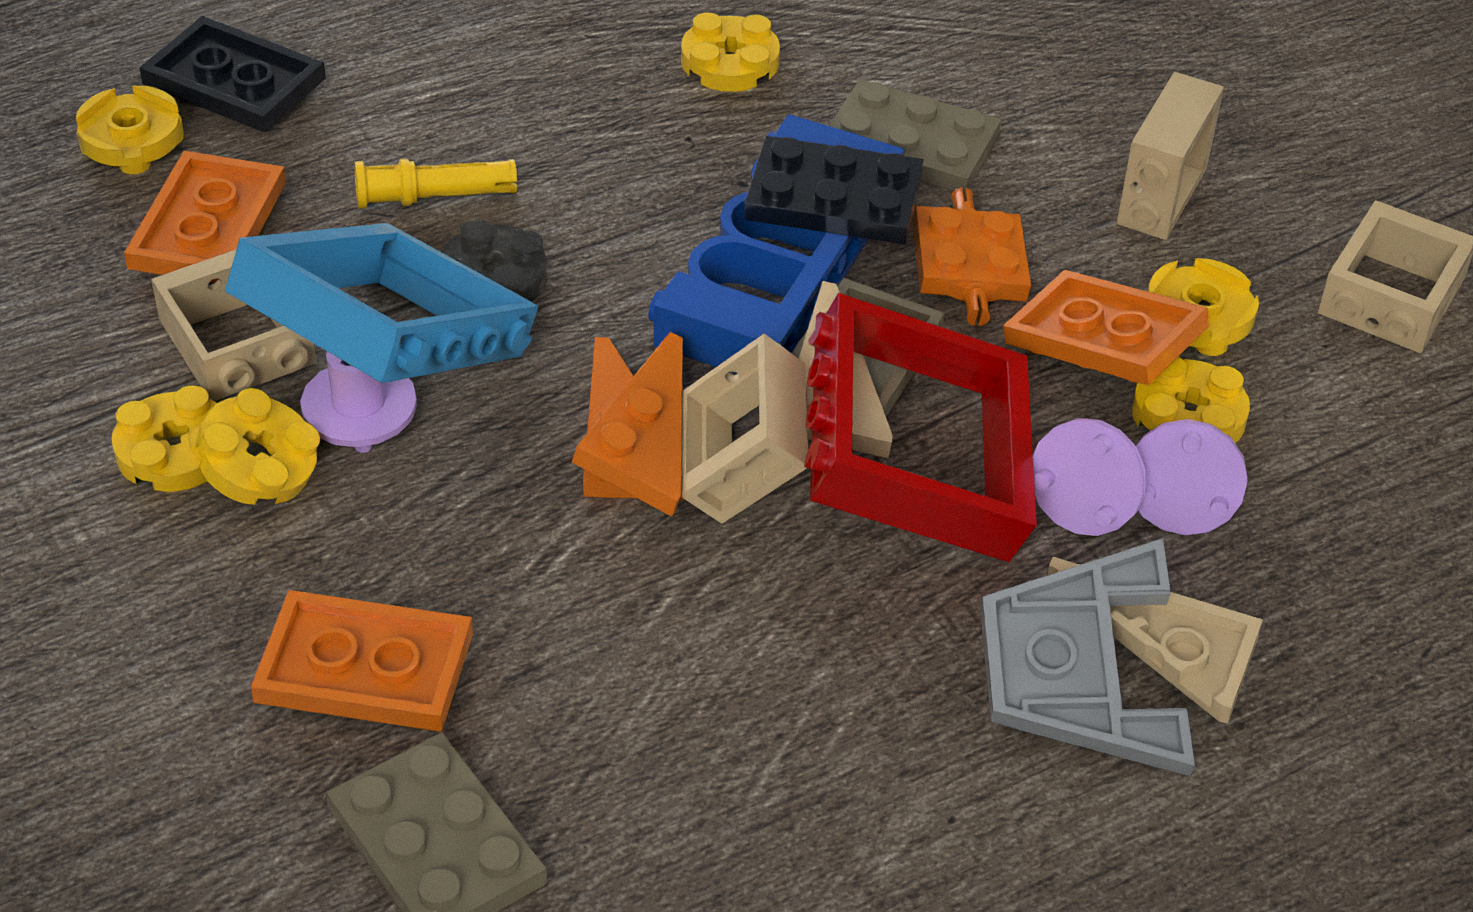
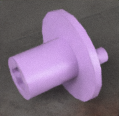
[300,351,417,453]
[1033,418,1146,536]
[1136,419,1248,535]

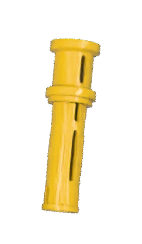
[354,159,517,209]

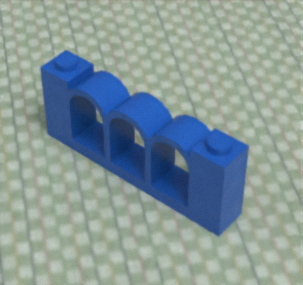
[648,114,904,374]

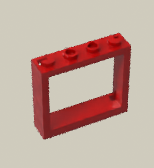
[804,293,1037,562]

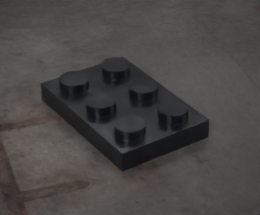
[139,16,326,133]
[744,136,924,245]

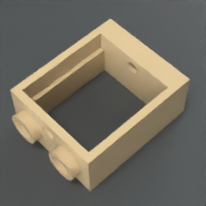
[1117,71,1224,240]
[1318,200,1473,353]
[151,250,317,401]
[681,334,808,524]

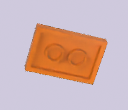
[124,151,286,284]
[1003,270,1209,386]
[251,590,473,732]

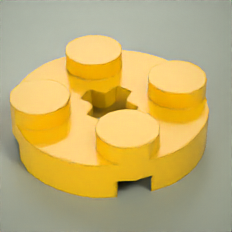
[681,13,780,92]
[76,86,184,174]
[1148,258,1259,356]
[1132,356,1250,443]
[112,385,218,492]
[196,388,320,505]

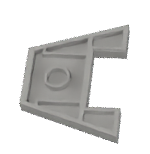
[980,538,1195,777]

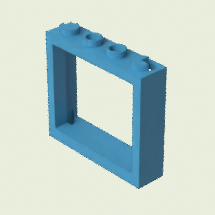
[225,223,539,383]

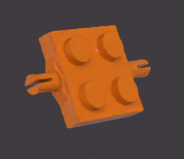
[912,187,1031,326]

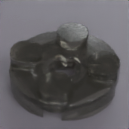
[440,219,548,302]

